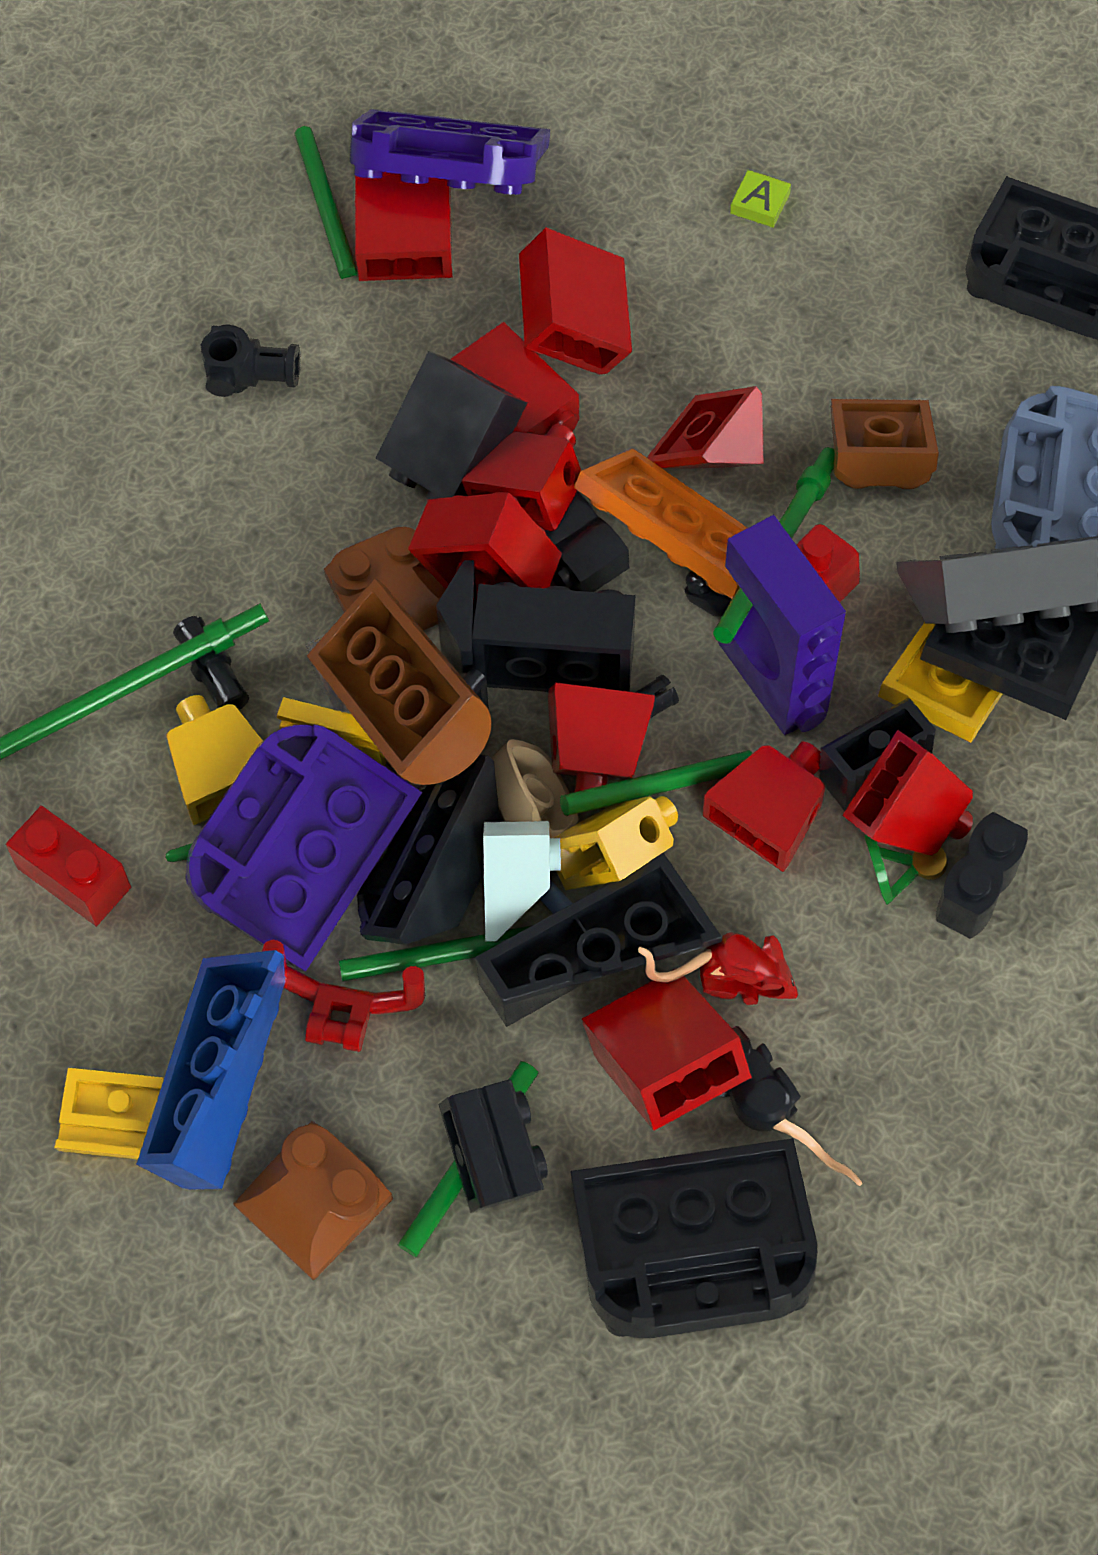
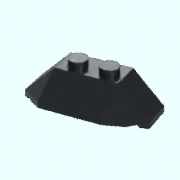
[357,755,500,945]

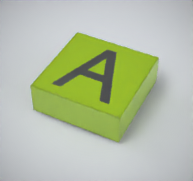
[730,170,791,228]

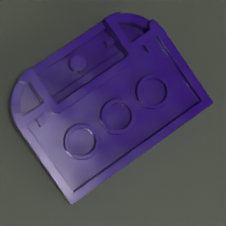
[350,109,550,195]
[185,725,422,972]

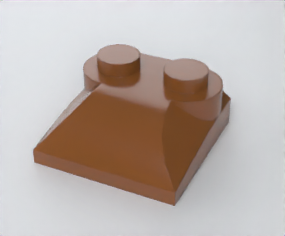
[830,399,939,489]
[324,527,446,630]
[233,1121,393,1281]

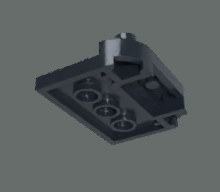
[966,176,1098,340]
[570,1138,818,1339]

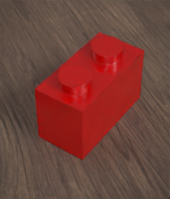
[5,805,132,927]

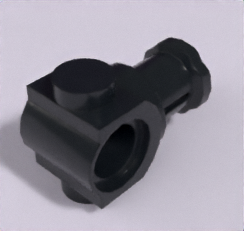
[201,324,301,397]

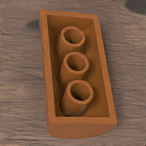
[307,579,491,785]

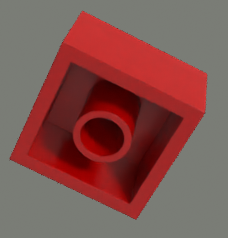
[408,492,562,595]

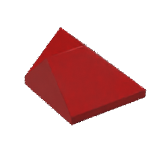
[647,386,764,469]

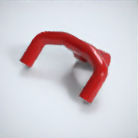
[262,939,426,1052]

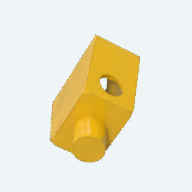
[166,695,263,825]
[554,796,678,890]

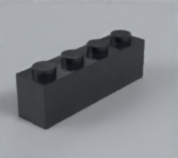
[475,853,722,1027]

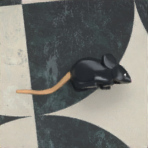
[720,1026,862,1186]

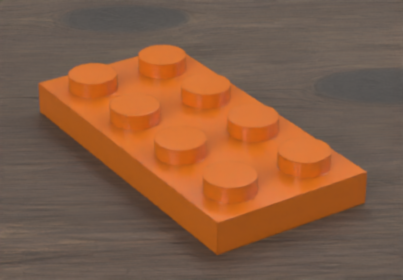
[574,448,747,599]

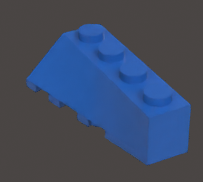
[136,950,285,1190]

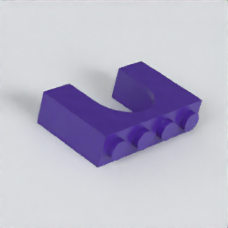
[718,514,846,736]

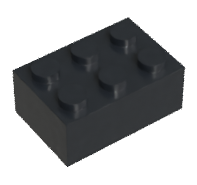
[472,582,636,692]

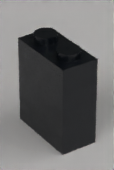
[376,351,528,499]

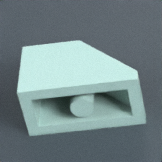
[483,821,561,941]

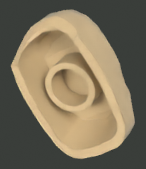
[491,739,579,838]

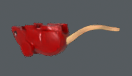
[638,932,798,1005]

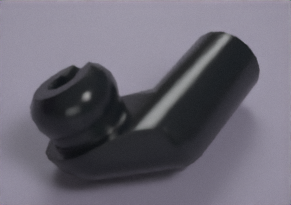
[684,571,732,617]

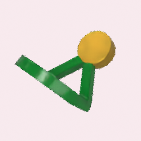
[864,834,947,905]

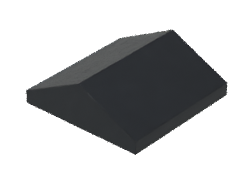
[436,560,477,674]

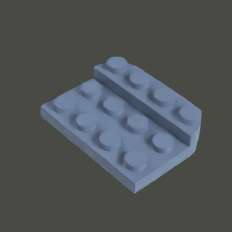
[991,386,1098,549]

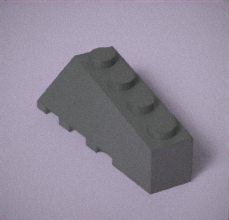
[896,536,1098,633]

